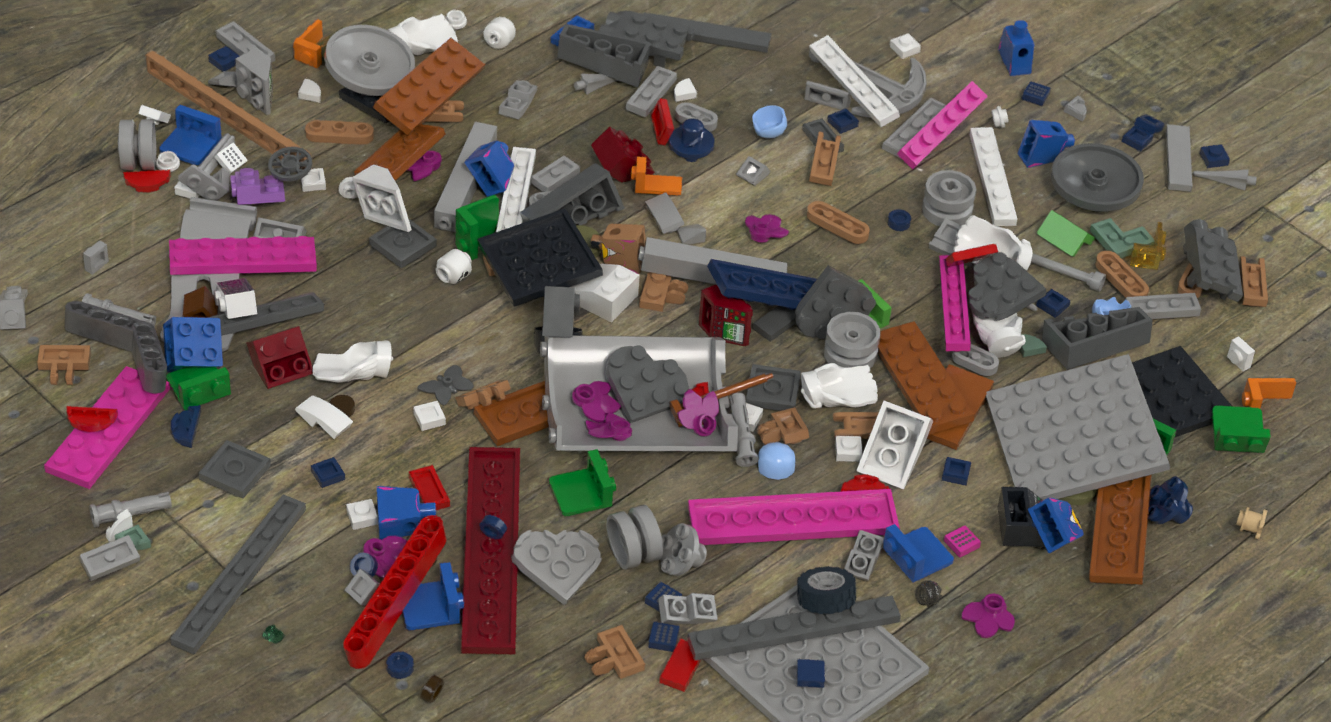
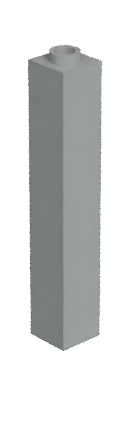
[434,122,497,232]
[638,237,787,284]

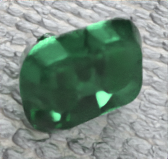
[262,625,285,644]

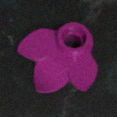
[408,151,442,181]
[745,214,789,243]
[572,381,621,422]
[677,389,719,437]
[585,413,632,441]
[363,536,407,579]
[961,593,1015,638]

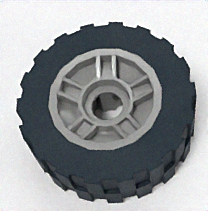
[797,566,856,614]

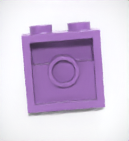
[230,168,285,205]

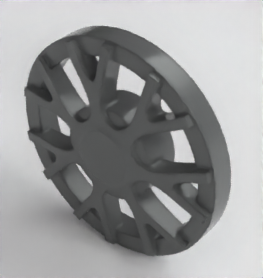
[268,147,313,182]

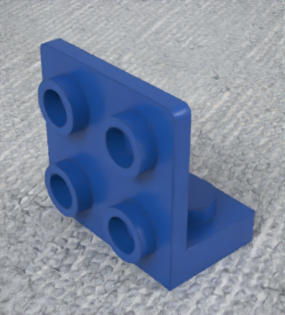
[163,317,223,373]

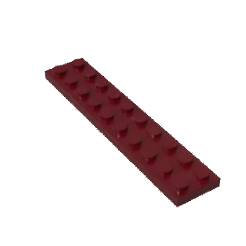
[461,447,520,655]

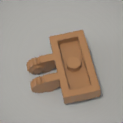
[639,272,688,312]
[37,345,91,385]
[455,380,511,409]
[757,407,809,444]
[584,625,645,679]

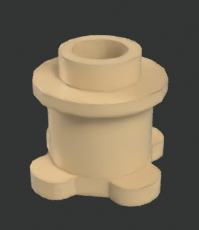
[1236,507,1268,540]

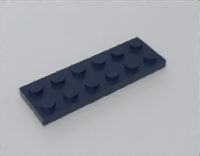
[707,259,817,310]

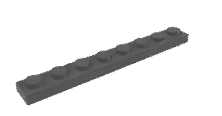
[170,494,306,655]
[687,595,901,660]

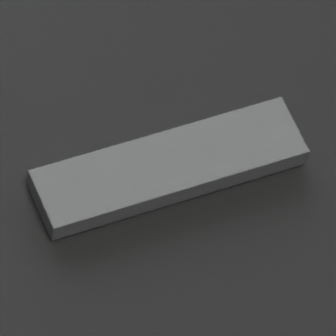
[882,98,946,158]
[1166,124,1192,192]

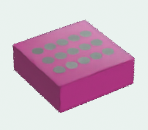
[944,525,981,558]

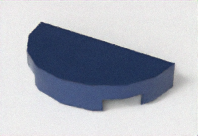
[171,405,201,448]

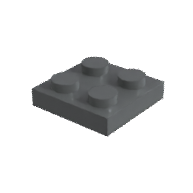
[369,218,437,268]
[746,364,801,411]
[199,440,271,499]

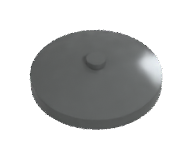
[1051,143,1144,211]

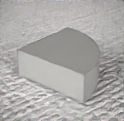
[1064,96,1087,121]

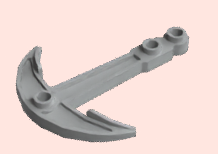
[809,43,927,117]

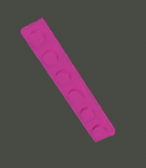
[897,81,988,169]
[939,255,971,352]

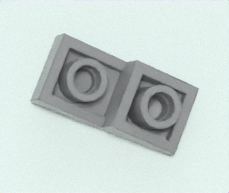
[499,80,537,119]
[645,193,685,234]
[845,530,884,581]
[658,593,718,624]

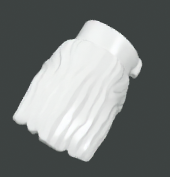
[387,14,458,55]
[954,215,1032,271]
[972,312,1026,358]
[312,340,393,383]
[801,363,878,408]

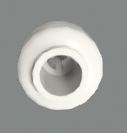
[484,17,516,49]
[436,249,472,284]

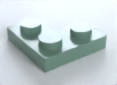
[1090,218,1155,258]

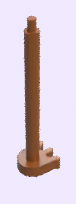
[669,373,774,427]

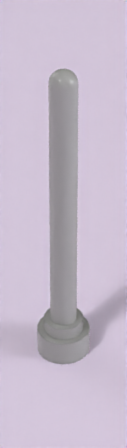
[1031,253,1106,292]

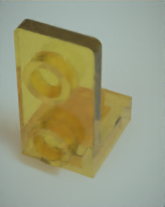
[1130,222,1166,270]

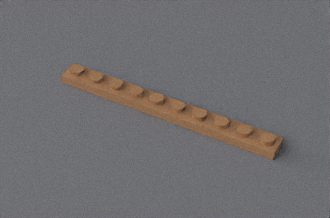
[146,51,311,170]

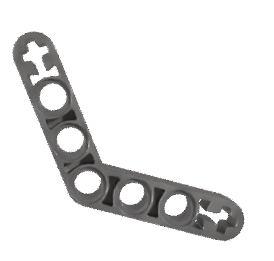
[64,301,167,393]

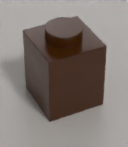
[183,286,218,318]

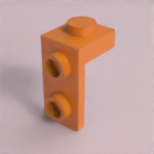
[293,19,323,68]
[631,157,682,195]
[1242,378,1296,409]

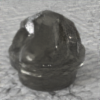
[915,580,942,607]

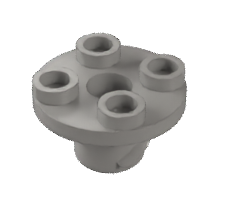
[660,523,707,576]

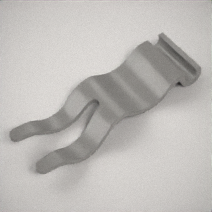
[160,197,257,352]

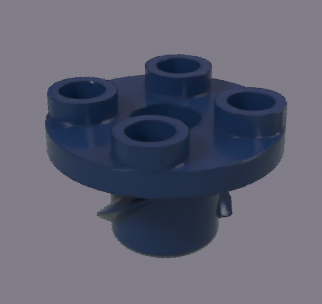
[669,118,715,162]
[1148,476,1193,524]

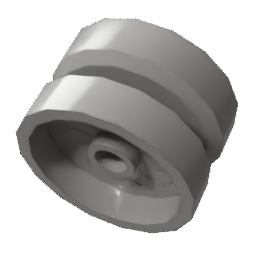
[118,119,156,171]
[922,170,977,226]
[824,312,880,368]
[606,505,663,570]

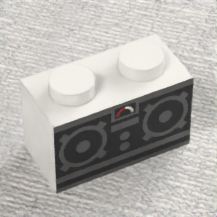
[214,278,257,319]

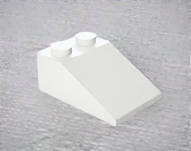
[352,165,412,232]
[571,264,639,322]
[856,401,933,489]

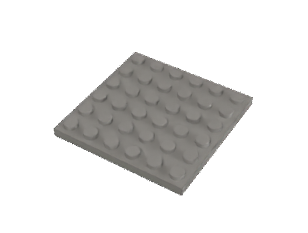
[986,354,1170,500]
[704,585,930,722]

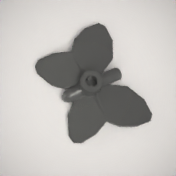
[417,365,474,406]

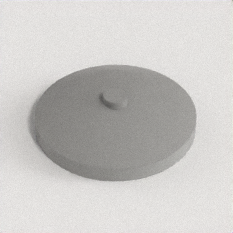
[324,25,415,96]

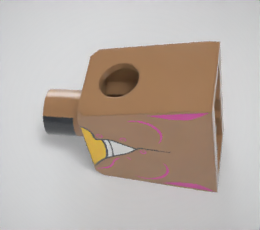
[591,224,646,275]

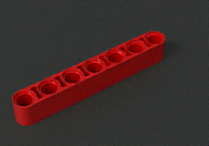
[343,515,447,669]

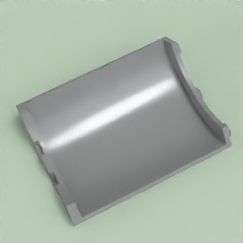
[540,335,738,451]

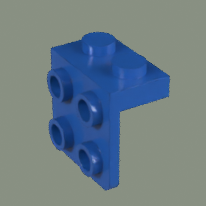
[160,105,222,165]
[883,524,954,583]
[403,562,464,630]

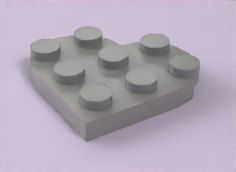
[512,530,602,606]

